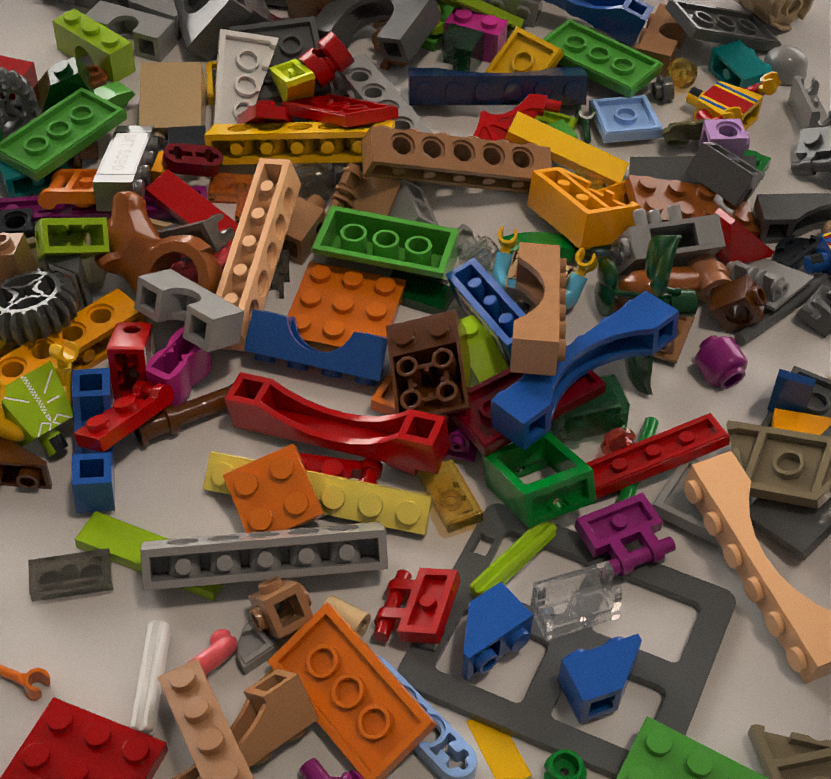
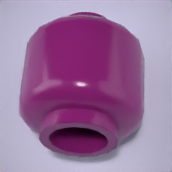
[695,335,748,389]

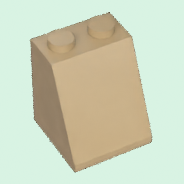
[139,62,207,144]

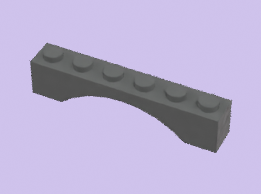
[753,193,831,244]

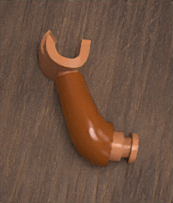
[613,254,731,312]

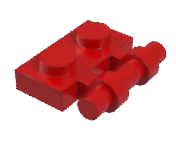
[373,568,461,644]

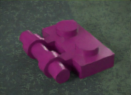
[574,493,676,578]

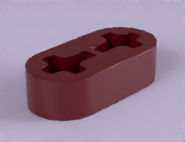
[161,143,223,177]

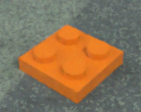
[223,443,325,533]

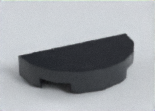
[773,235,819,270]

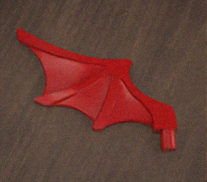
[456,94,562,162]

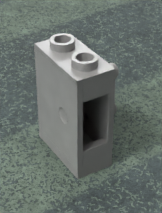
[609,204,726,276]

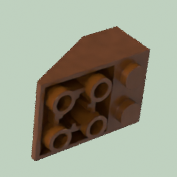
[386,309,471,416]

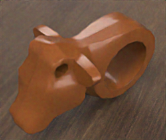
[94,190,222,323]

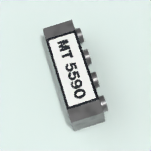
[93,126,161,211]

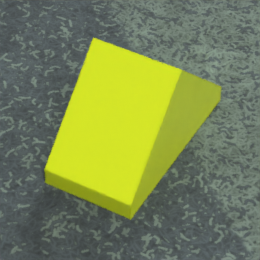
[269,59,315,101]

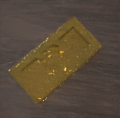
[418,460,483,533]

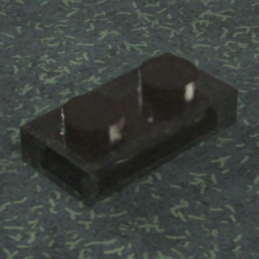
[28,548,114,602]

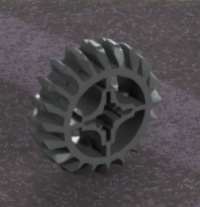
[0,66,39,139]
[0,268,80,345]

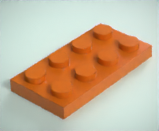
[267,602,438,779]

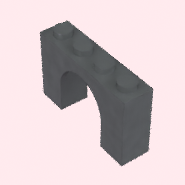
[173,0,252,62]
[315,0,442,63]

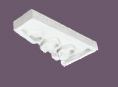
[213,29,279,125]

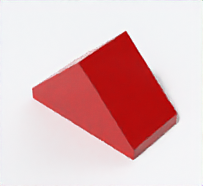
[715,207,774,264]

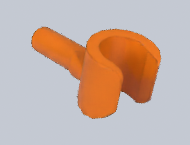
[0,665,50,701]

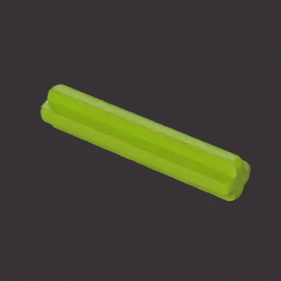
[469,520,557,598]

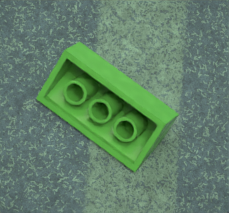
[312,205,459,280]

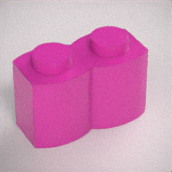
[145,327,212,406]

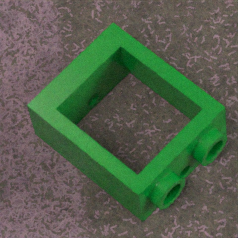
[482,432,596,528]

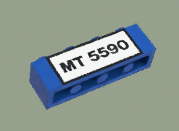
[445,258,526,365]

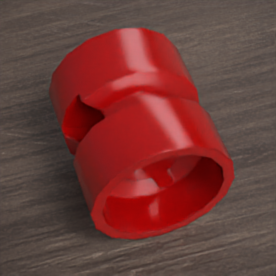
[298,31,355,89]

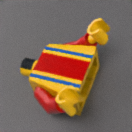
[686,72,781,131]

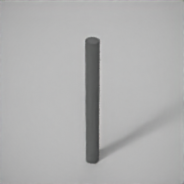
[734,273,829,346]

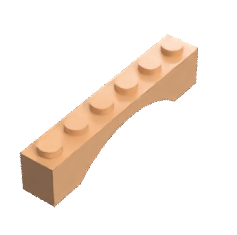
[683,451,831,684]

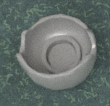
[764,45,808,85]

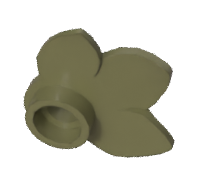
[662,119,713,146]

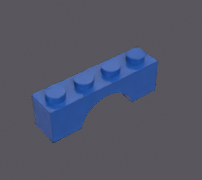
[244,309,390,386]
[72,368,115,514]

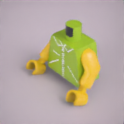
[0,340,79,457]

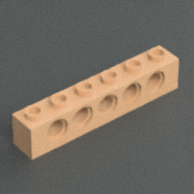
[216,158,301,351]

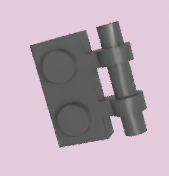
[791,126,831,176]

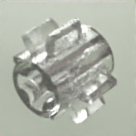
[459,235,499,273]

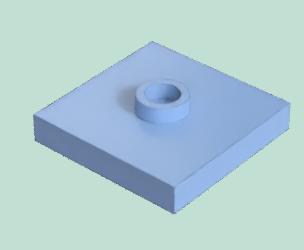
[588,95,663,143]

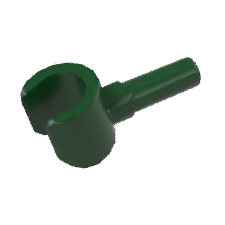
[574,106,595,144]

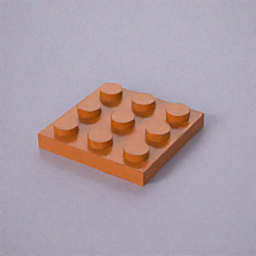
[288,261,406,352]

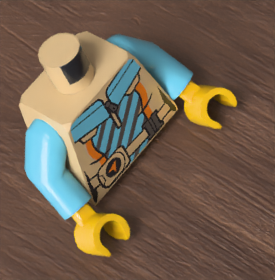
[492,226,598,314]

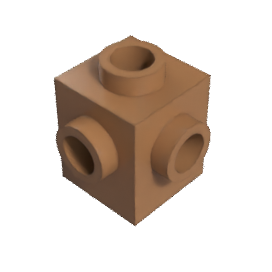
[248,576,313,639]

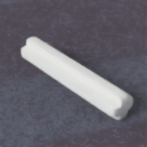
[130,620,171,736]

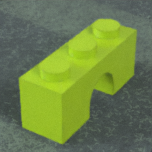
[52,9,136,82]

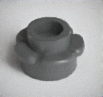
[652,75,675,104]

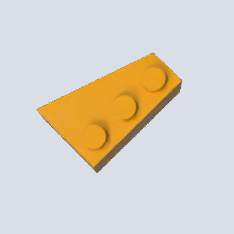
[527,167,641,250]

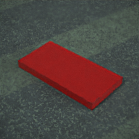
[281,94,399,128]

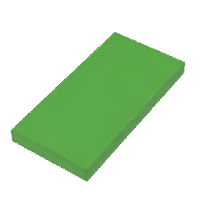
[543,19,663,98]
[0,87,127,182]

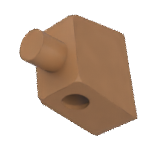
[280,194,326,265]

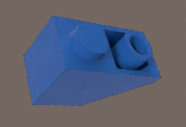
[461,582,533,681]
[558,634,642,723]

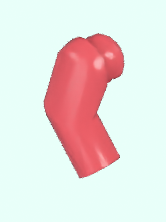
[187,629,238,676]

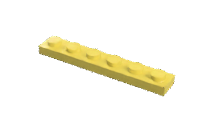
[203,451,434,535]

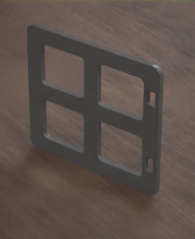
[397,503,736,779]

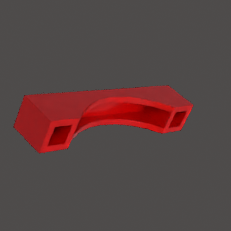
[224,372,450,474]

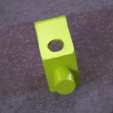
[35,217,110,261]

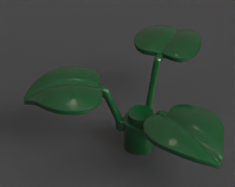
[595,235,698,395]

